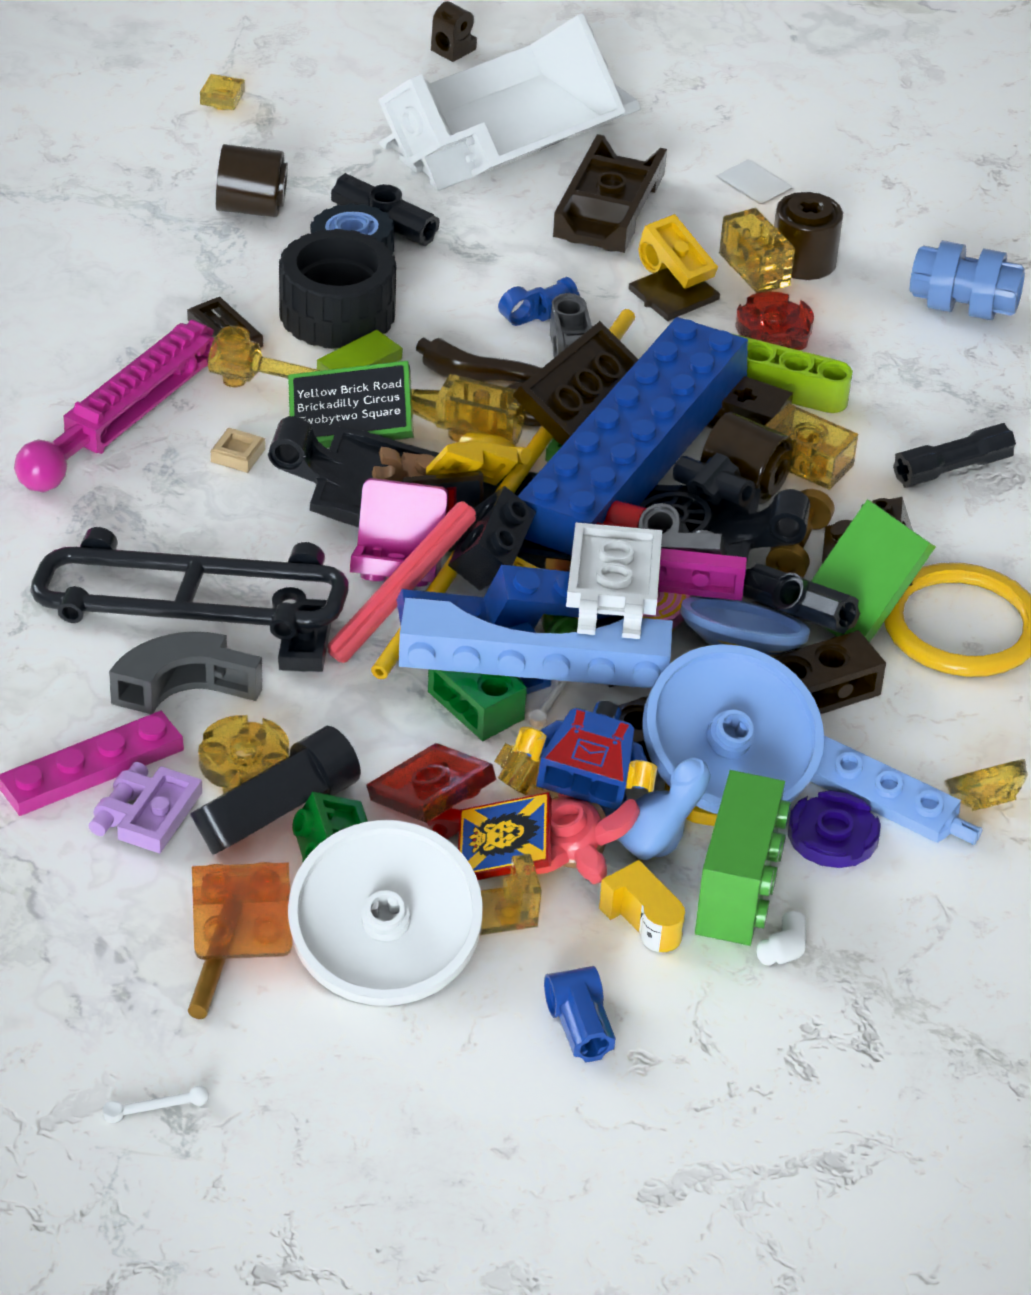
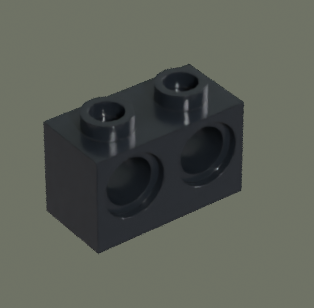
[448,486,536,591]

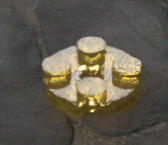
[198,715,289,793]

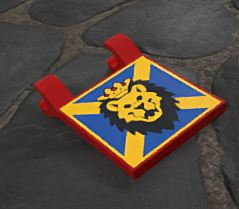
[426,792,552,880]

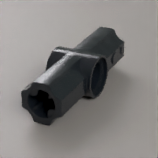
[331,173,440,246]
[743,563,861,634]

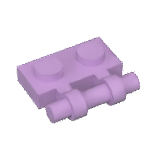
[89,762,202,853]

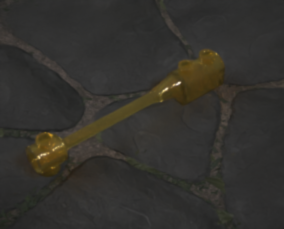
[208,326,526,446]

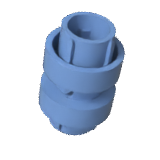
[909,240,1025,321]

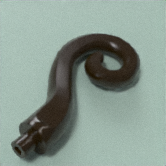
[416,337,541,426]

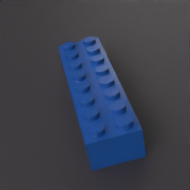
[518,317,748,556]

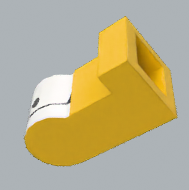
[599,860,685,952]

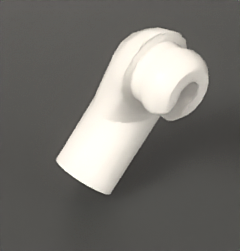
[756,911,806,966]

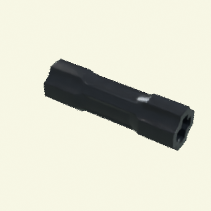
[893,423,1016,488]

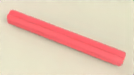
[327,501,476,663]

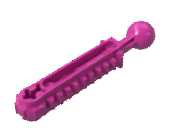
[14,319,219,493]

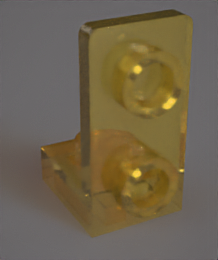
[480,854,542,935]

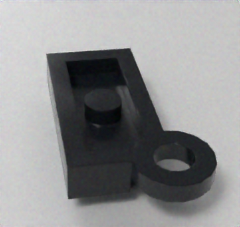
[272,587,331,672]

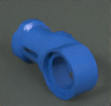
[498,277,580,326]

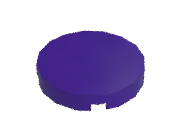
[788,791,881,868]

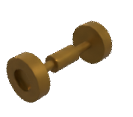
[766,489,835,577]

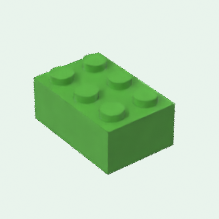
[695,770,791,946]

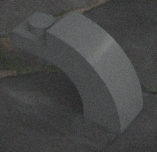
[109,632,262,714]

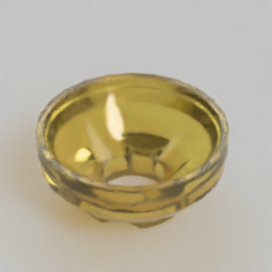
[944,759,1028,812]

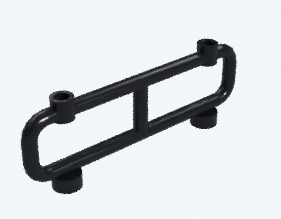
[30,527,349,640]

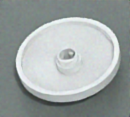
[288,820,483,1006]

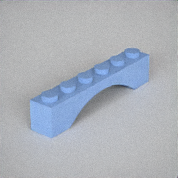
[399,598,673,688]

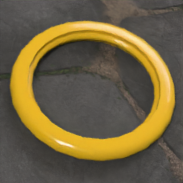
[884,563,1031,677]

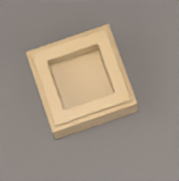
[210,428,265,473]

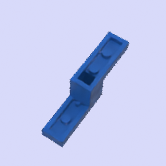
[396,565,617,629]

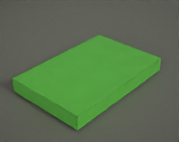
[811,499,936,643]

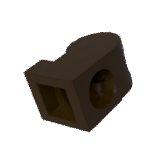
[431,1,477,62]

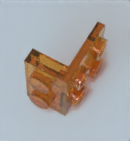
[192,862,292,960]

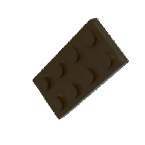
[512,321,639,446]

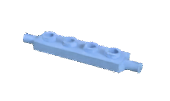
[810,735,983,845]

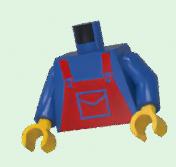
[512,701,658,810]

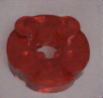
[735,291,814,350]

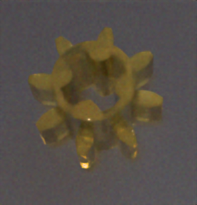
[494,743,544,795]

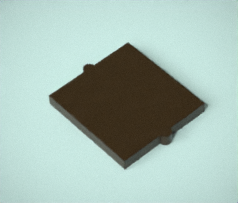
[629,268,720,321]

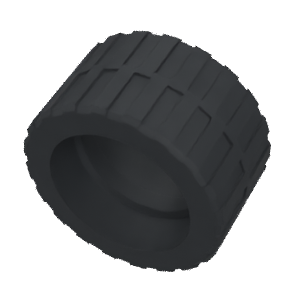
[279,229,396,349]

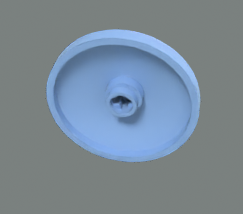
[642,644,824,814]

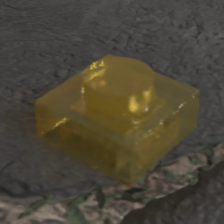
[200,74,245,110]

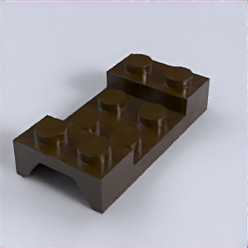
[553,134,667,253]

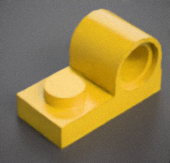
[638,214,718,289]

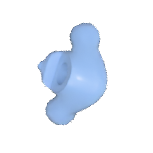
[600,757,711,860]

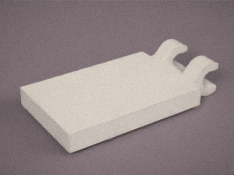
[566,522,662,639]

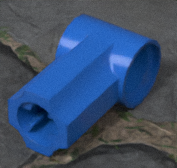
[544,966,616,1063]

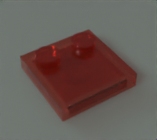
[366,743,497,823]

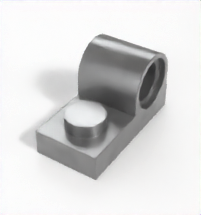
[638,503,727,555]

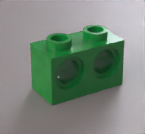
[428,669,527,742]

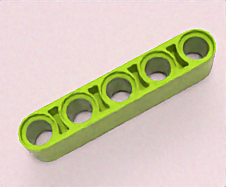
[731,333,853,413]

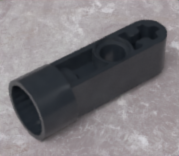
[190,726,361,855]

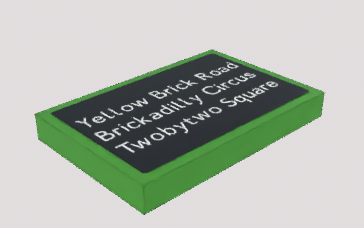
[288,361,414,448]

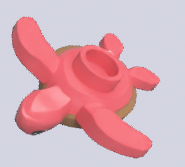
[519,793,640,884]

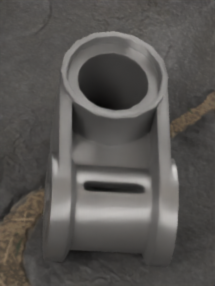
[549,293,593,358]

